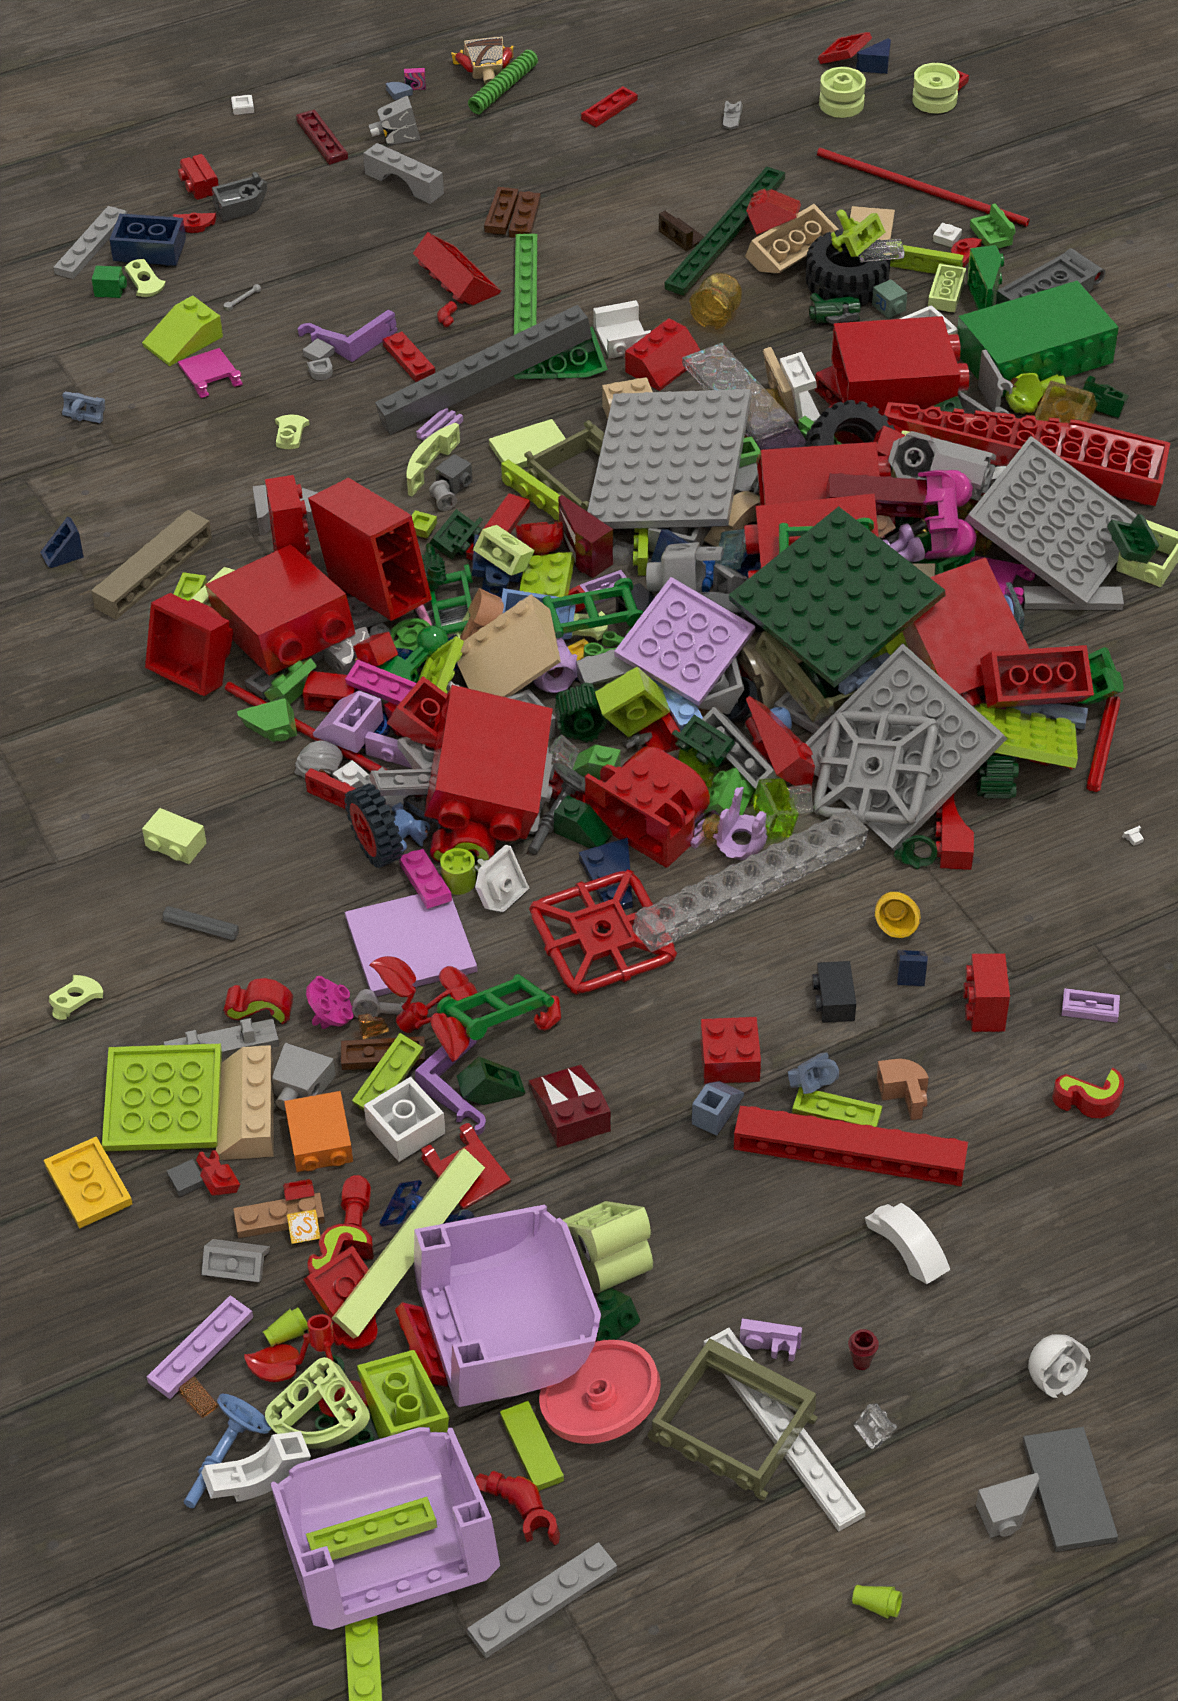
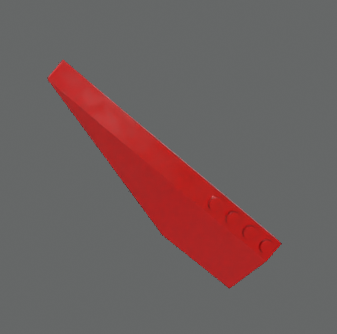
[884,402,1170,506]

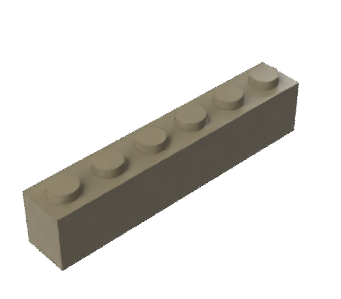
[91,510,212,620]

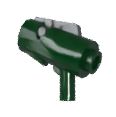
[809,293,860,324]

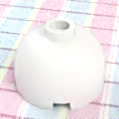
[1028,1334,1090,1398]

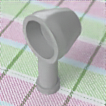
[352,989,404,1021]

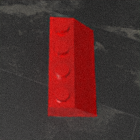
[413,232,501,305]

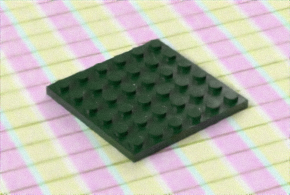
[729,506,946,688]

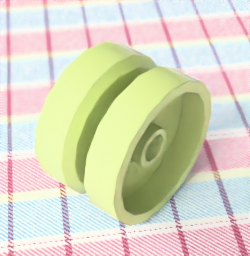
[912,63,959,114]
[819,67,866,118]

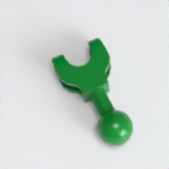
[360,625,449,706]

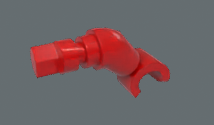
[475,1471,560,1545]

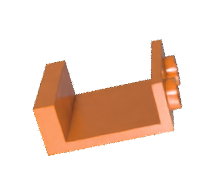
[284,1091,353,1172]

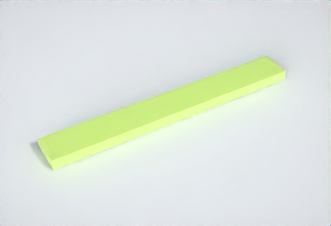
[332,1148,485,1339]

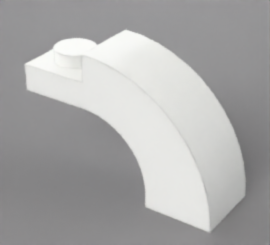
[865,1203,950,1284]
[201,1431,311,1502]

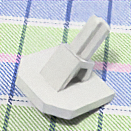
[475,845,529,912]

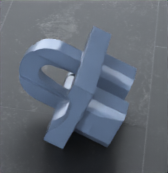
[62,391,105,423]
[788,1053,839,1094]

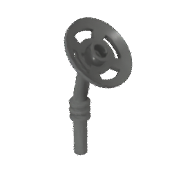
[528,762,585,854]

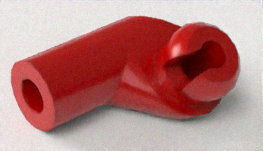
[437,301,457,328]
[534,996,561,1030]

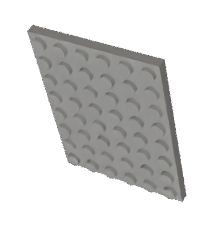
[587,389,752,529]

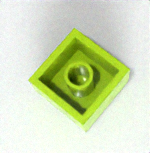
[595,667,671,737]

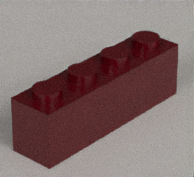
[826,473,927,518]

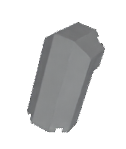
[888,431,996,501]

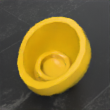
[875,892,921,938]

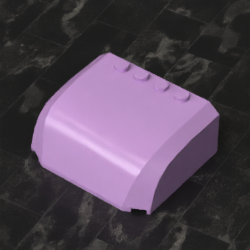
[414,1205,601,1407]
[270,1427,500,1630]

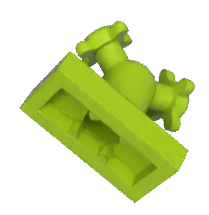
[831,210,886,257]

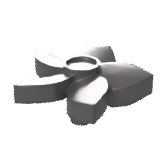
[622,732,653,750]

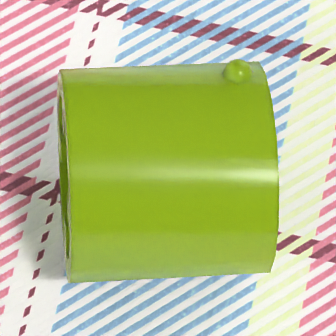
[440,848,476,895]

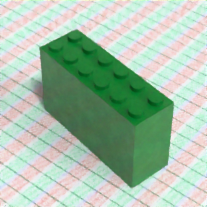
[957,280,1119,397]

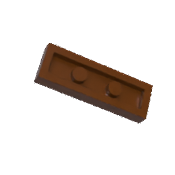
[484,187,519,234]
[509,191,541,238]
[341,1036,426,1070]

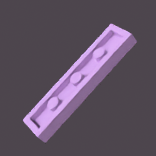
[147,1295,253,1399]

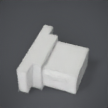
[1122,826,1144,846]

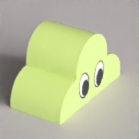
[563,1201,653,1293]

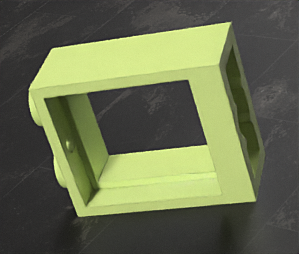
[1116,520,1178,587]

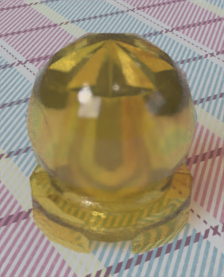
[689,272,742,329]

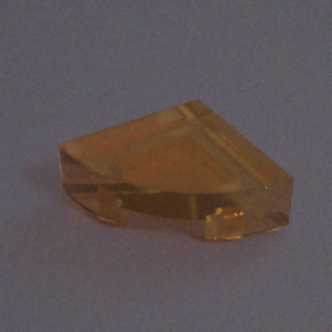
[358,1014,389,1040]

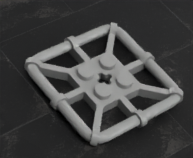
[813,710,938,825]

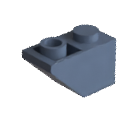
[692,1081,744,1136]

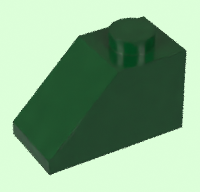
[554,795,613,849]
[456,1056,526,1105]

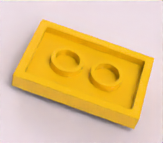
[44,1137,133,1229]

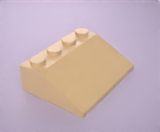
[457,594,561,698]

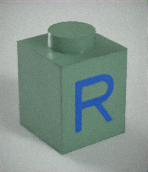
[872,279,907,319]

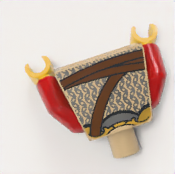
[451,36,514,85]

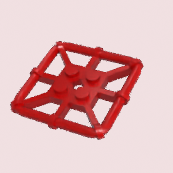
[529,869,677,995]

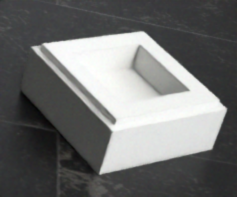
[231,95,254,115]

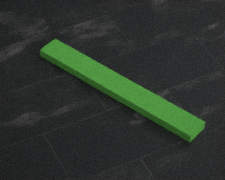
[514,234,537,335]

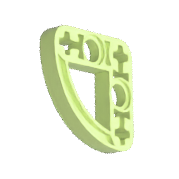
[265,1357,370,1449]

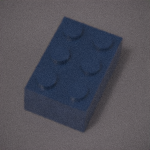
[110,213,186,266]

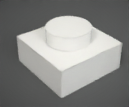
[933,223,962,247]
[332,760,369,788]

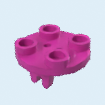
[306,976,354,1029]

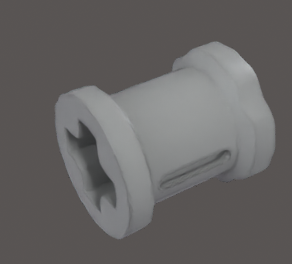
[429,480,457,511]

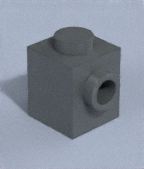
[435,454,472,495]

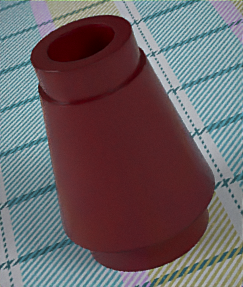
[848,1329,879,1370]

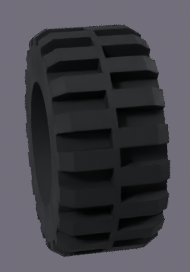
[806,229,891,307]
[804,400,895,470]

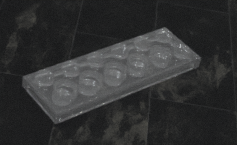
[682,343,794,442]

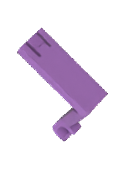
[298,310,397,362]
[415,1028,486,1136]

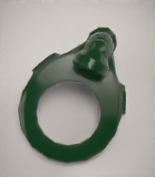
[894,835,938,869]

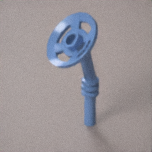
[184,1394,271,1508]

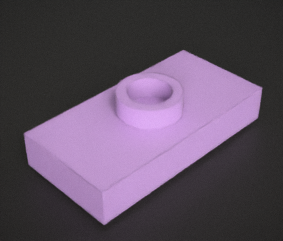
[365,731,412,768]

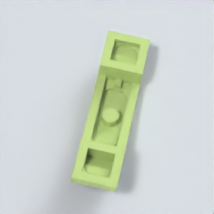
[407,423,460,497]

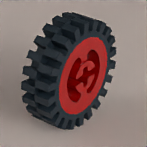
[344,783,403,868]

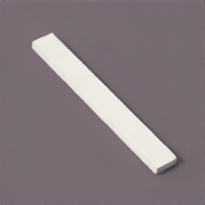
[704,1328,865,1531]

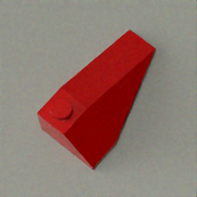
[746,696,815,793]

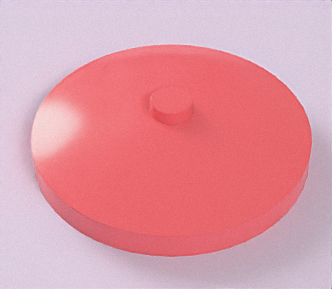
[539,1340,661,1444]

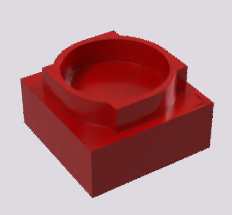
[145,593,233,696]

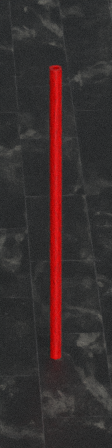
[817,148,1030,227]
[225,682,427,803]

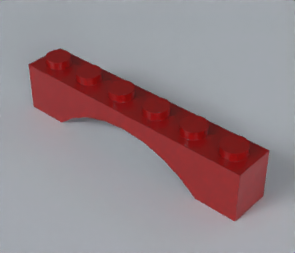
[935,790,974,870]

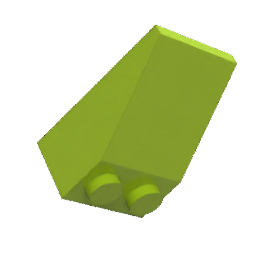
[142,296,223,366]
[357,1350,449,1439]

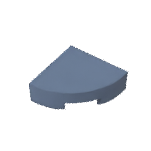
[386,82,413,100]

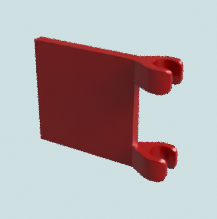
[421,1123,511,1210]

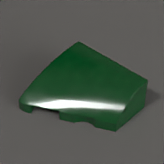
[1076,376,1129,418]

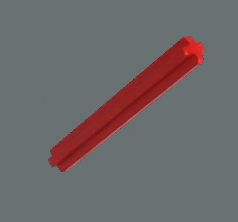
[1086,696,1121,792]

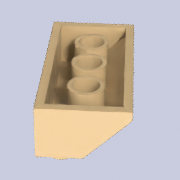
[745,204,839,273]
[216,1045,274,1160]

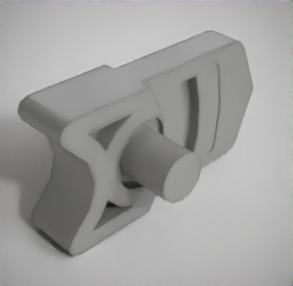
[723,101,743,130]

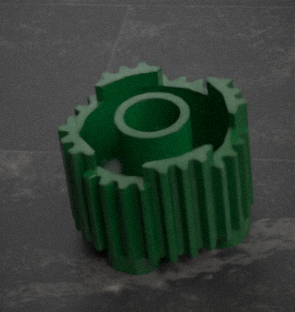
[555,682,609,743]
[976,753,1019,799]

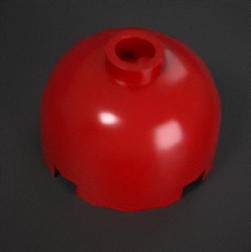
[515,521,564,556]

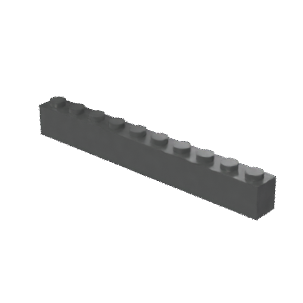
[375,305,592,435]

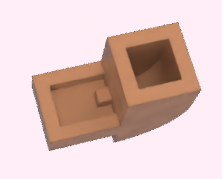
[460,588,504,641]
[876,1059,929,1120]

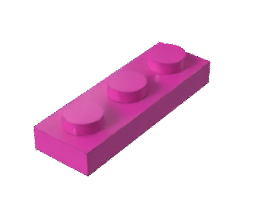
[345,659,416,705]
[399,849,452,909]

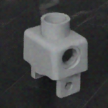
[646,542,725,594]

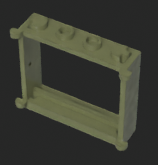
[524,420,605,511]
[755,631,874,722]
[648,1338,818,1500]

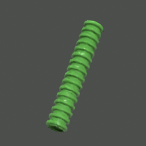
[468,50,538,114]

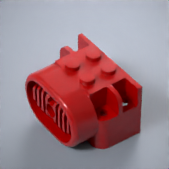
[585,746,710,868]

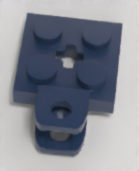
[471,534,521,598]

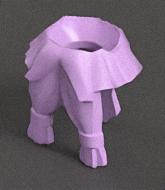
[533,638,577,693]
[713,787,768,860]

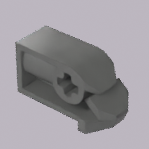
[212,172,267,222]

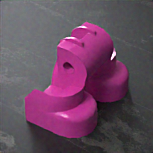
[918,470,977,560]

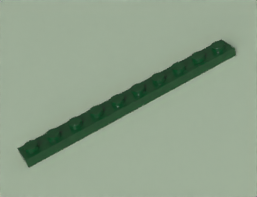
[664,166,785,296]

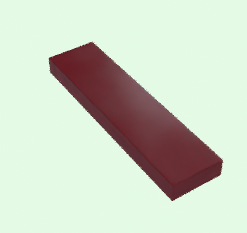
[296,109,348,165]

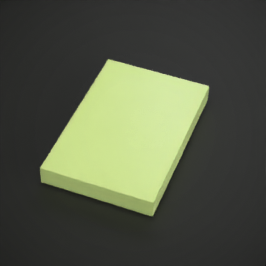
[489,419,566,468]

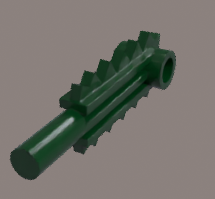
[421,543,447,589]

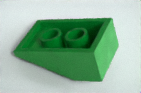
[967,245,1004,310]

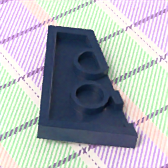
[579,838,633,910]

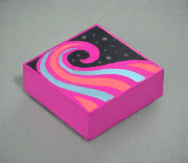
[404,68,426,90]

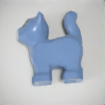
[392,802,430,851]

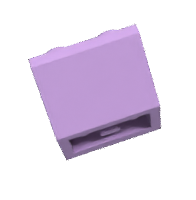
[313,691,383,753]

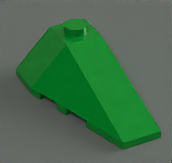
[514,327,608,379]

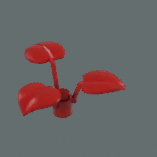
[369,956,477,1062]
[244,1314,378,1417]

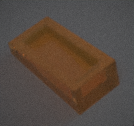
[179,1377,218,1418]

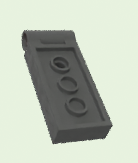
[995,248,1106,305]

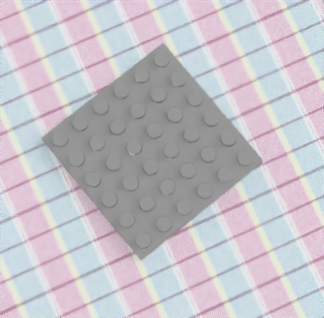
[965,436,1137,609]
[806,644,1007,851]

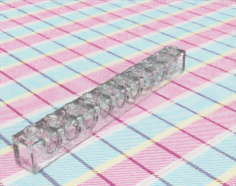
[633,809,869,952]

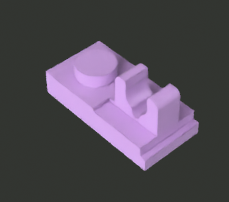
[740,1319,802,1361]

